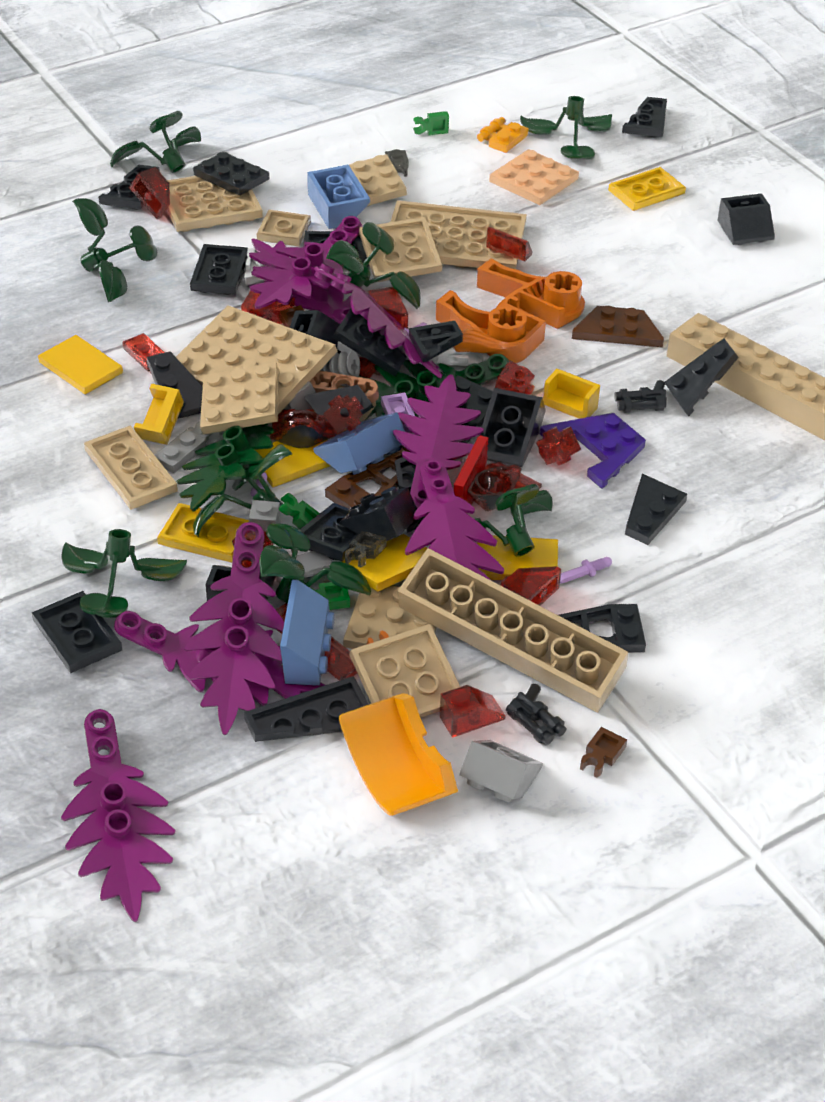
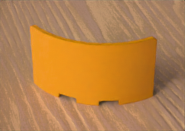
[339,693,458,816]

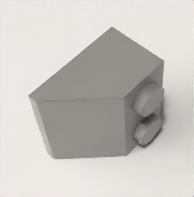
[459,740,543,802]

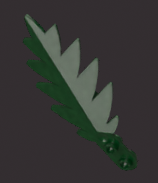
[358,354,510,420]
[176,423,275,512]

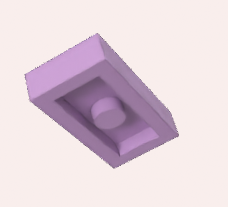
[381,393,415,432]

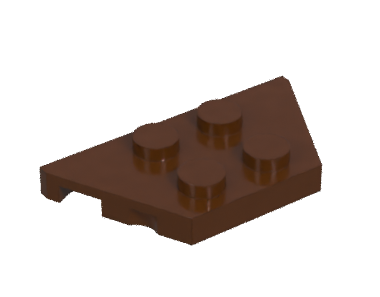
[572,306,664,348]

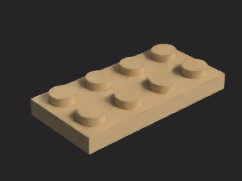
[84,425,178,510]

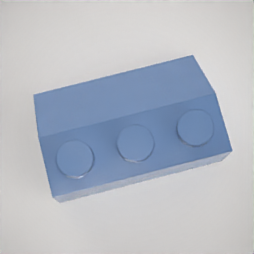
[307,165,370,229]
[313,412,405,475]
[280,580,335,685]

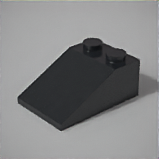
[480,388,546,467]

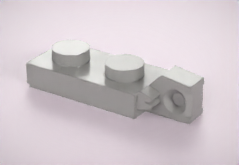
[155,421,213,473]

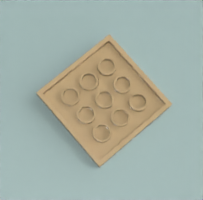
[158,176,263,232]

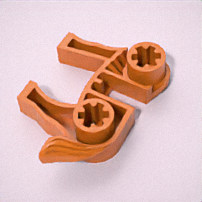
[436,258,585,364]

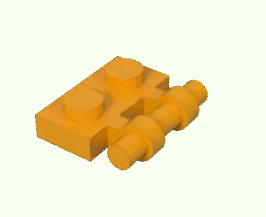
[477,117,529,153]

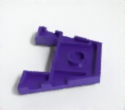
[539,413,646,489]

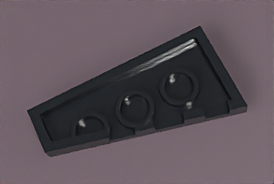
[244,676,369,742]

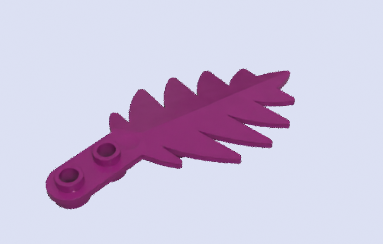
[250,216,362,309]
[249,238,351,324]
[314,263,442,378]
[393,375,484,508]
[405,460,504,580]
[184,522,284,735]
[114,611,325,706]
[61,709,175,922]

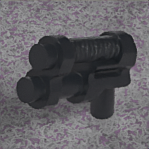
[614,380,667,413]
[506,683,567,745]

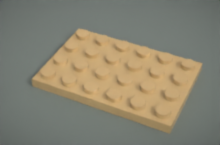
[390,200,527,269]
[176,305,337,414]

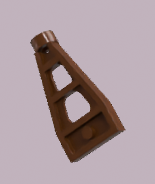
[325,447,412,508]

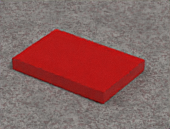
[453,435,488,514]

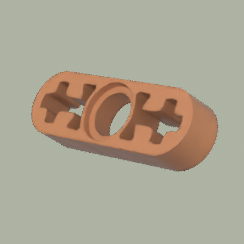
[309,371,379,403]

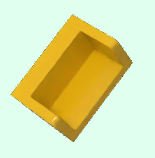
[543,368,600,419]
[134,384,184,445]

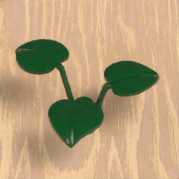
[520,96,612,160]
[110,111,201,173]
[72,198,157,303]
[326,222,421,309]
[193,444,292,537]
[475,484,553,557]
[259,523,371,603]
[61,529,187,618]

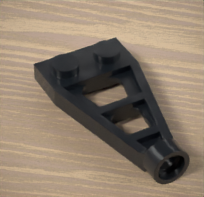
[558,604,646,653]

